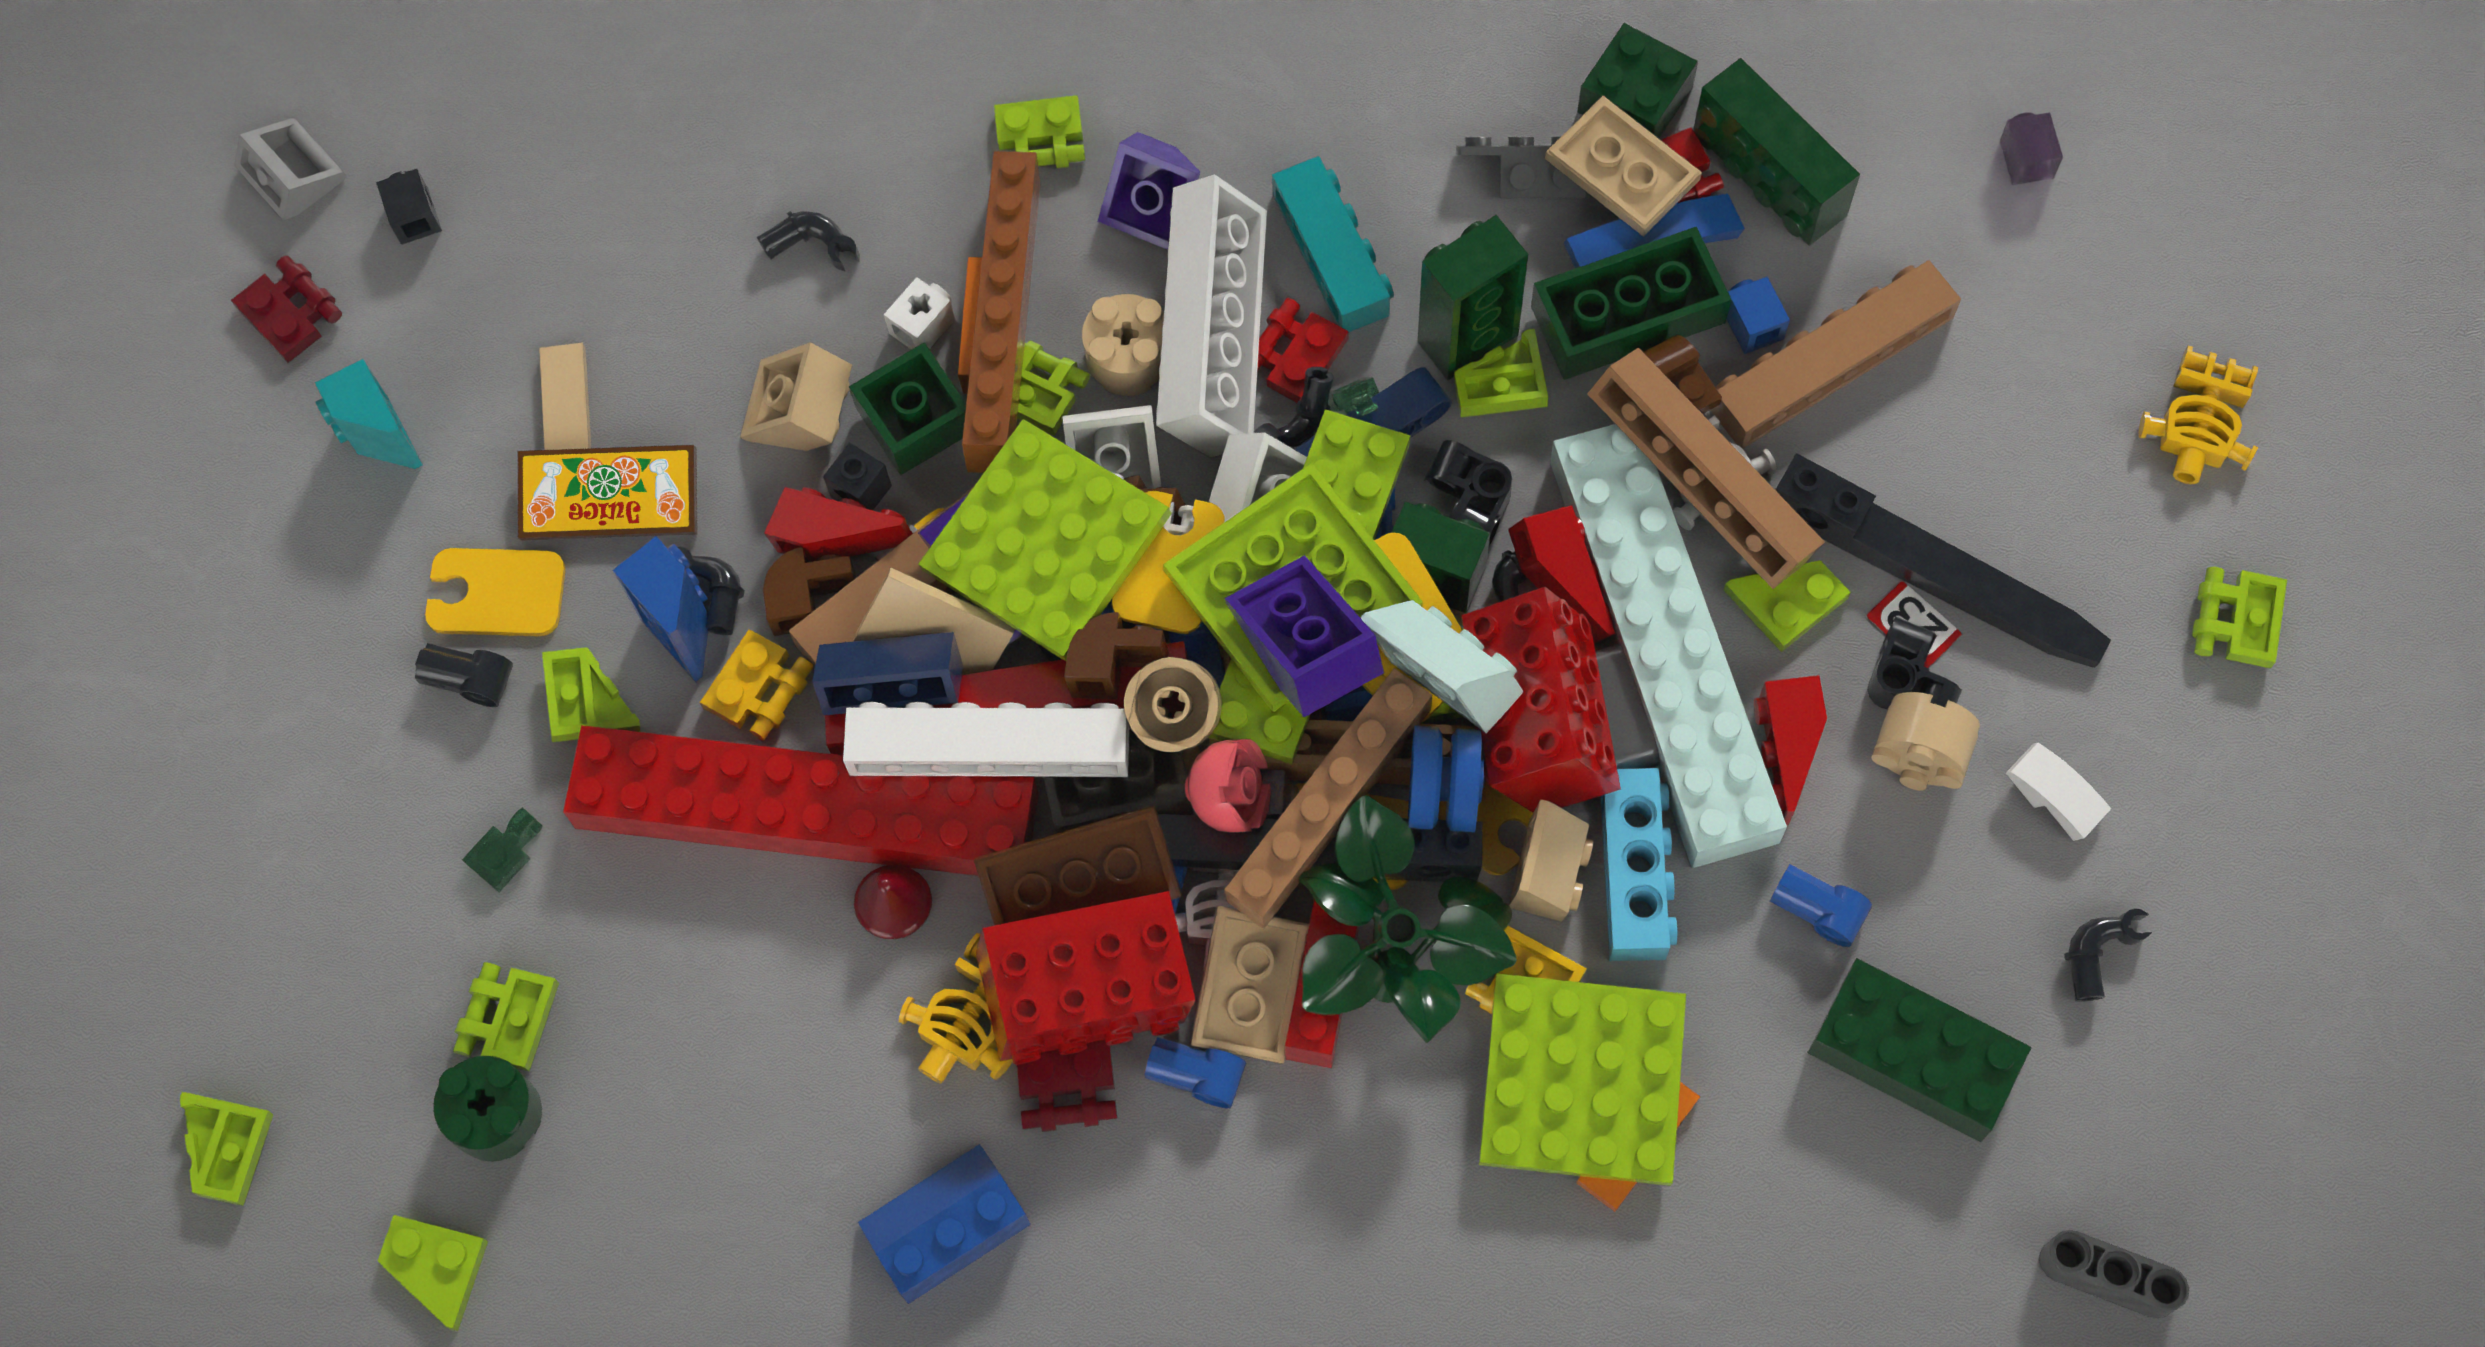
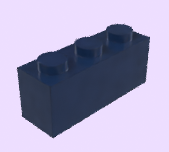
[812,632,963,715]

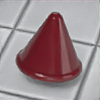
[854,865,932,939]

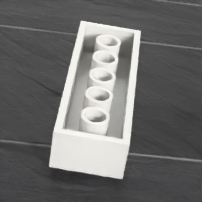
[1156,174,1267,458]

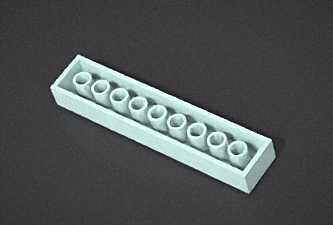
[1550,424,1787,868]

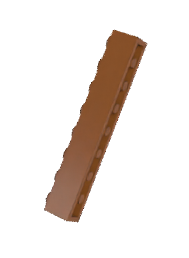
[962,151,1040,473]

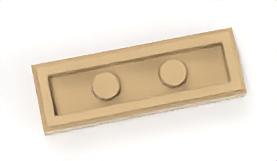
[539,343,591,450]

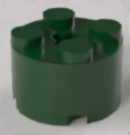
[433,1056,542,1161]

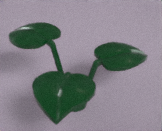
[1302,796,1517,1015]
[1298,863,1512,1043]

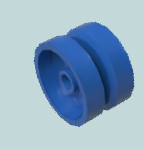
[1408,726,1484,832]

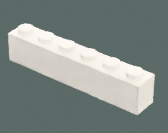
[843,702,1129,777]

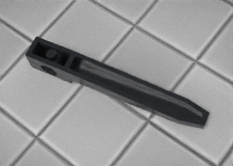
[1775,453,2111,668]
[1157,814,1483,882]

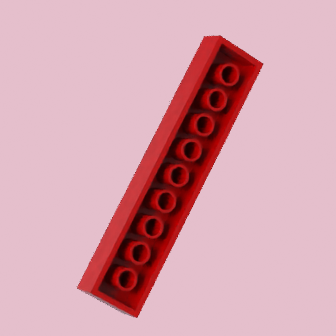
[563,725,1039,876]

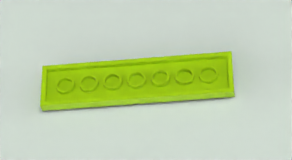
[1209,409,1410,764]

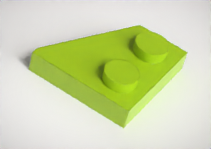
[1454,328,1549,417]
[1723,560,1851,652]
[542,647,640,742]
[180,1092,274,1206]
[377,1215,488,1331]

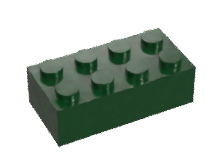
[1693,58,1860,246]
[1417,214,1529,381]
[1531,226,1731,380]
[1807,958,2032,1142]

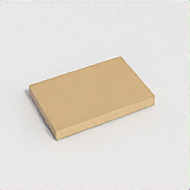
[1545,96,1702,237]
[853,568,1015,675]
[1190,906,1309,1064]

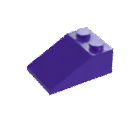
[1225,555,1384,717]

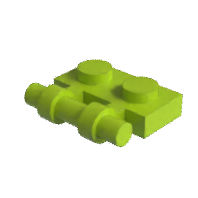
[994,95,1086,169]
[1017,340,1090,436]
[2192,567,2287,669]
[453,962,559,1071]

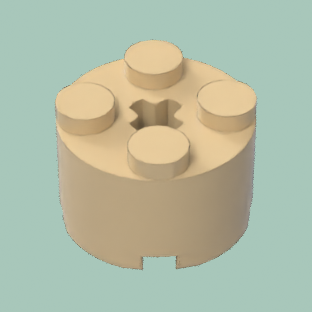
[1082,294,1164,396]
[1124,657,1222,752]
[1871,692,1980,791]

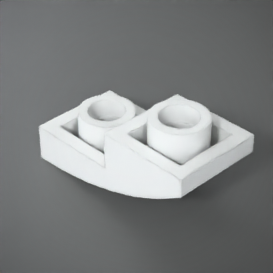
[2006,743,2111,841]

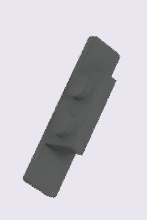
[1456,137,1586,198]

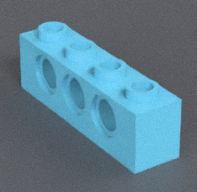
[1600,768,1677,961]

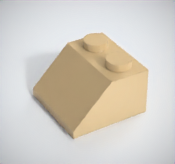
[740,342,852,451]
[1509,800,1594,922]

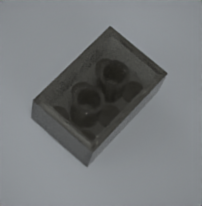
[1043,712,1194,834]

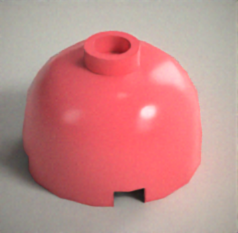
[1185,739,1271,832]

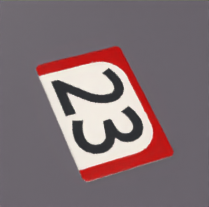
[1867,582,1962,668]

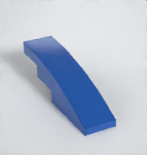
[1563,193,1745,268]

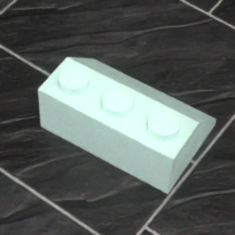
[1361,600,1524,734]

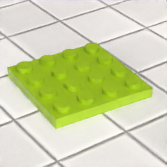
[918,419,1172,661]
[1163,463,1423,712]
[1479,973,1686,1186]

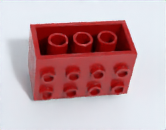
[1461,587,1621,813]
[976,891,1196,1065]

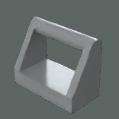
[234,118,346,220]

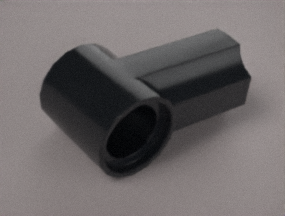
[415,643,513,707]

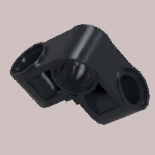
[1424,440,1512,548]
[1867,616,1962,710]

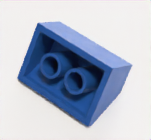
[613,536,708,683]
[858,1144,1031,1304]

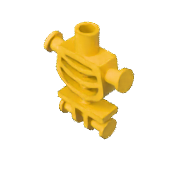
[2139,345,2258,484]
[898,933,1013,1084]

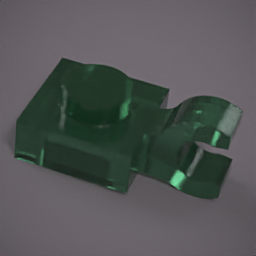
[1328,377,1379,418]
[462,807,543,892]

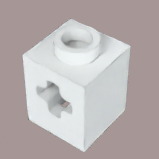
[884,277,955,350]

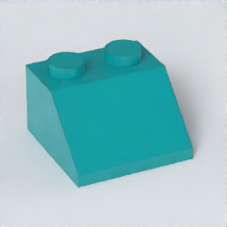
[315,359,423,469]

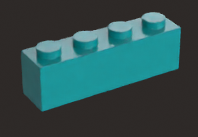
[1272,156,1394,332]

